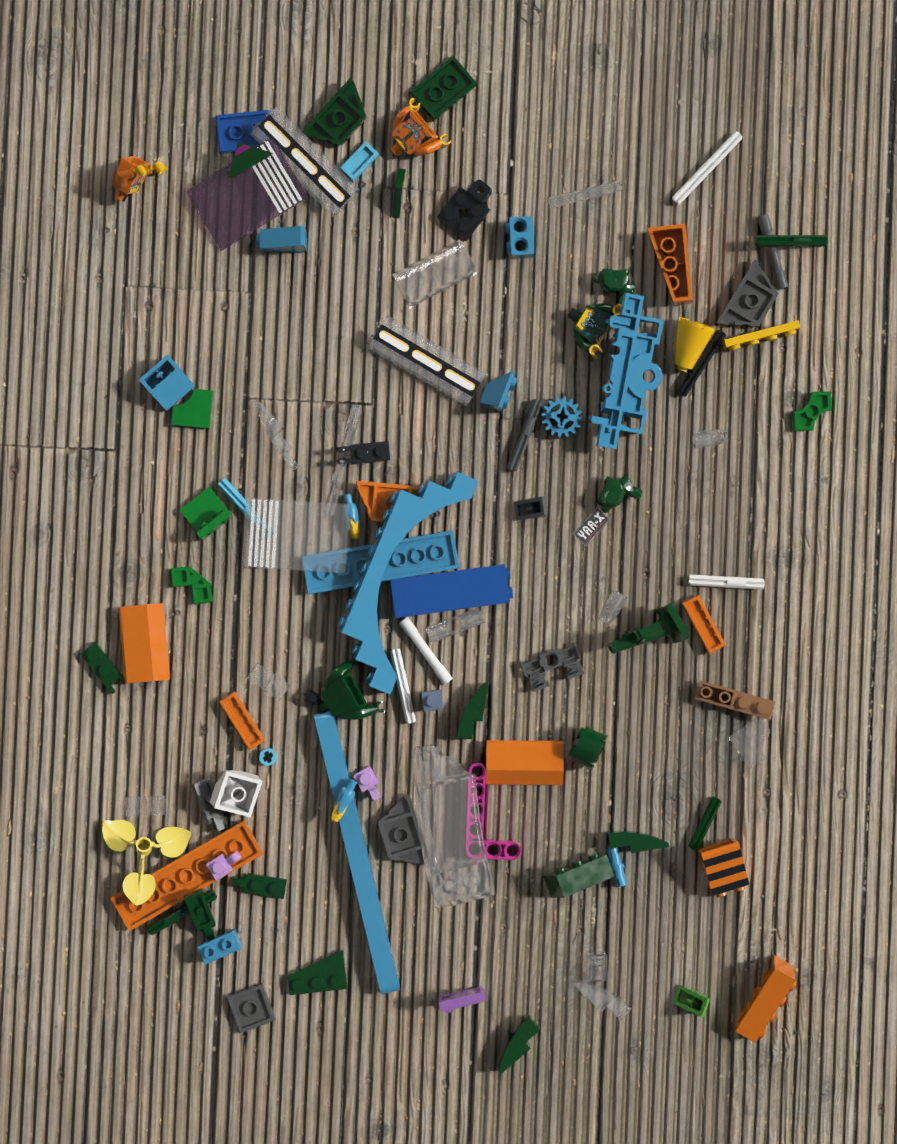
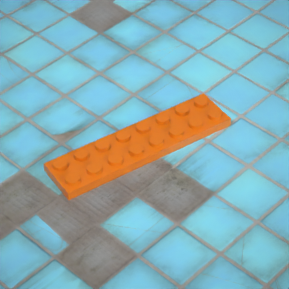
[110,820,264,931]

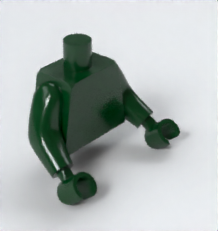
[319,654,387,720]

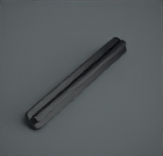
[677,330,726,397]

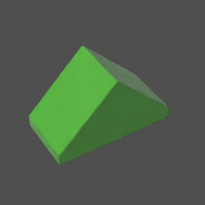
[672,985,710,1018]

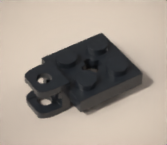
[437,179,492,241]

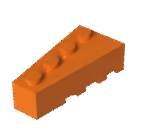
[647,224,693,305]
[735,955,797,1043]

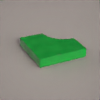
[171,389,214,429]

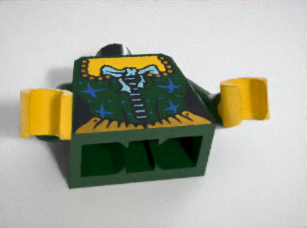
[567,303,622,359]

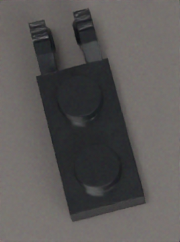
[336,441,390,464]

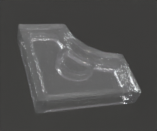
[728,717,771,769]

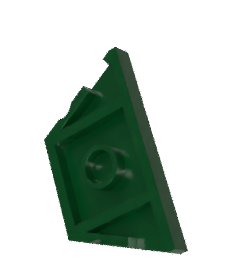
[301,77,367,146]

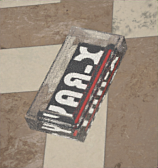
[572,506,612,547]

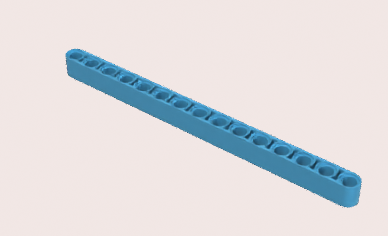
[314,711,400,995]

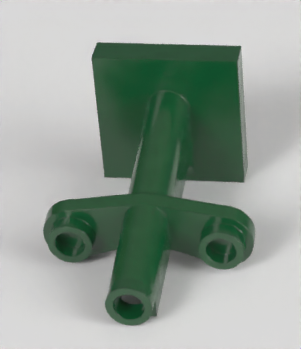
[607,603,691,654]

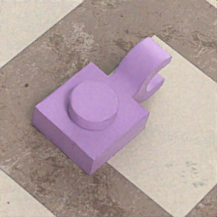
[353,766,381,801]
[206,851,241,881]

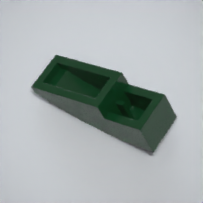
[457,683,488,740]
[607,830,669,853]
[498,1015,540,1074]

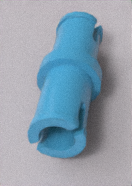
[606,848,628,888]

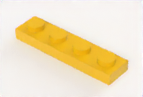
[722,320,801,351]

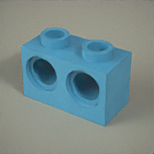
[505,216,534,259]
[198,929,243,965]

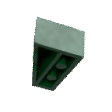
[543,852,615,898]

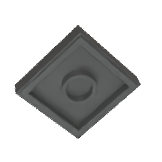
[226,983,276,1034]

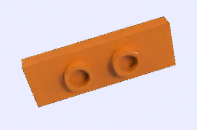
[682,595,726,654]
[219,691,266,751]

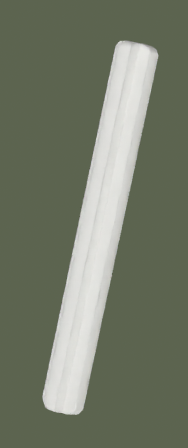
[672,131,742,205]

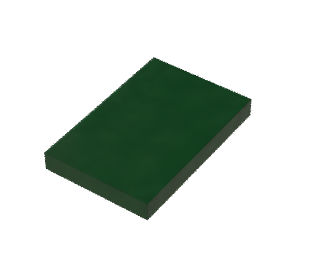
[409,55,478,122]

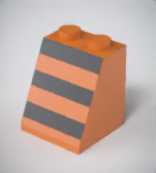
[697,838,750,897]

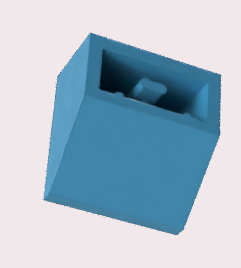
[139,354,195,411]

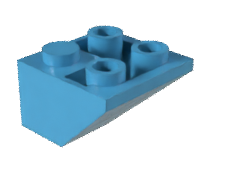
[479,371,517,412]

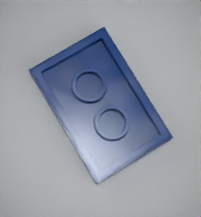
[216,110,277,154]

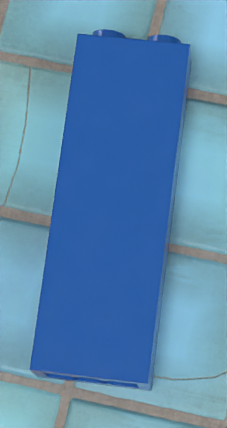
[390,564,513,618]

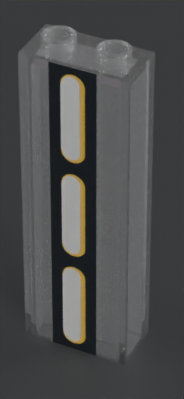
[250,107,360,218]
[367,315,486,408]

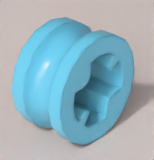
[259,748,277,766]

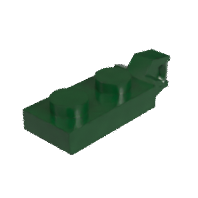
[232,873,287,899]
[183,888,216,940]

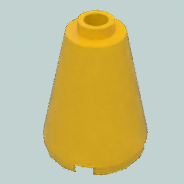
[674,317,715,372]

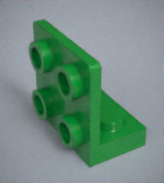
[180,487,233,540]

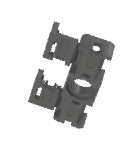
[520,643,585,692]

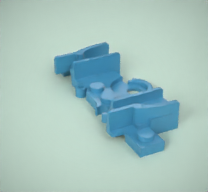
[588,293,664,449]

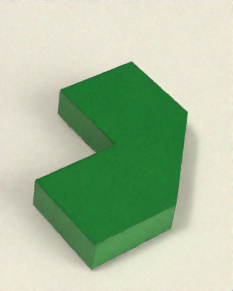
[170,566,213,604]

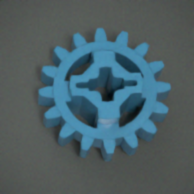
[541,396,583,438]

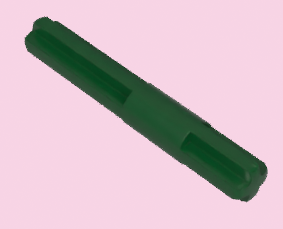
[755,235,828,247]
[147,890,217,935]

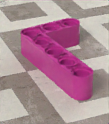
[465,762,521,860]

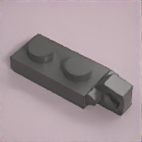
[191,777,225,833]

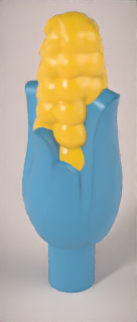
[343,494,361,540]
[331,779,357,822]

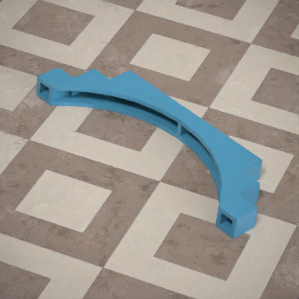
[338,472,478,694]

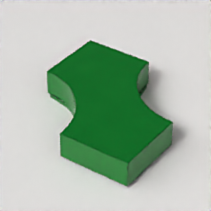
[792,391,832,431]

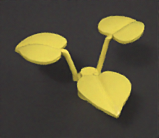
[102,820,191,906]

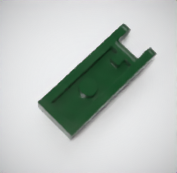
[80,642,125,694]

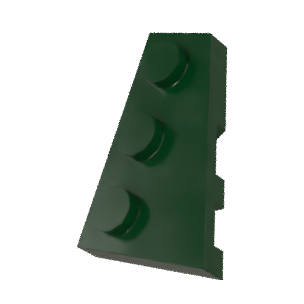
[288,950,347,995]

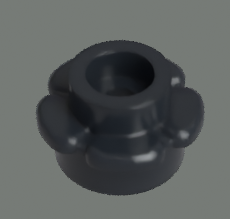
[303,689,321,706]

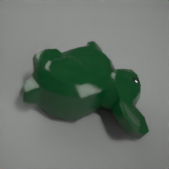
[594,269,636,305]
[597,475,642,513]

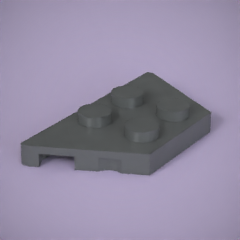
[716,260,778,328]
[378,794,431,866]

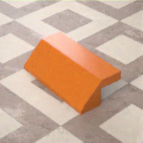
[118,603,170,684]
[486,740,564,785]

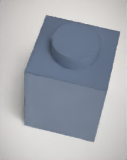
[422,689,444,712]

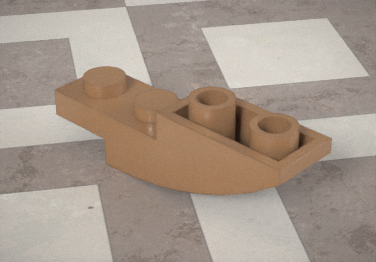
[695,681,775,720]

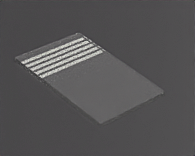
[242,498,350,573]

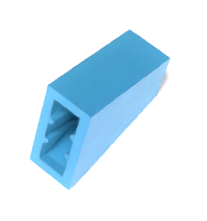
[256,226,307,252]

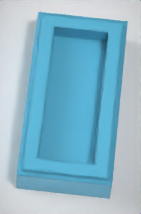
[339,141,379,182]

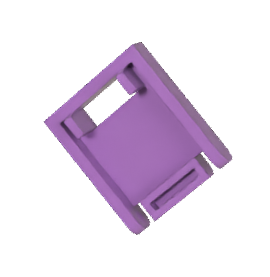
[439,986,486,1014]

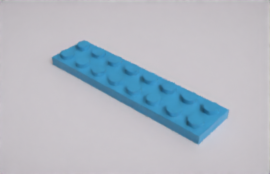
[302,530,460,594]

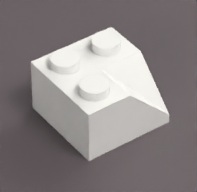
[210,770,262,818]

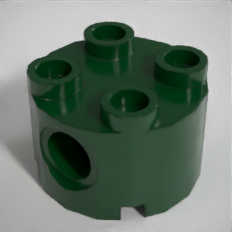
[568,726,608,770]

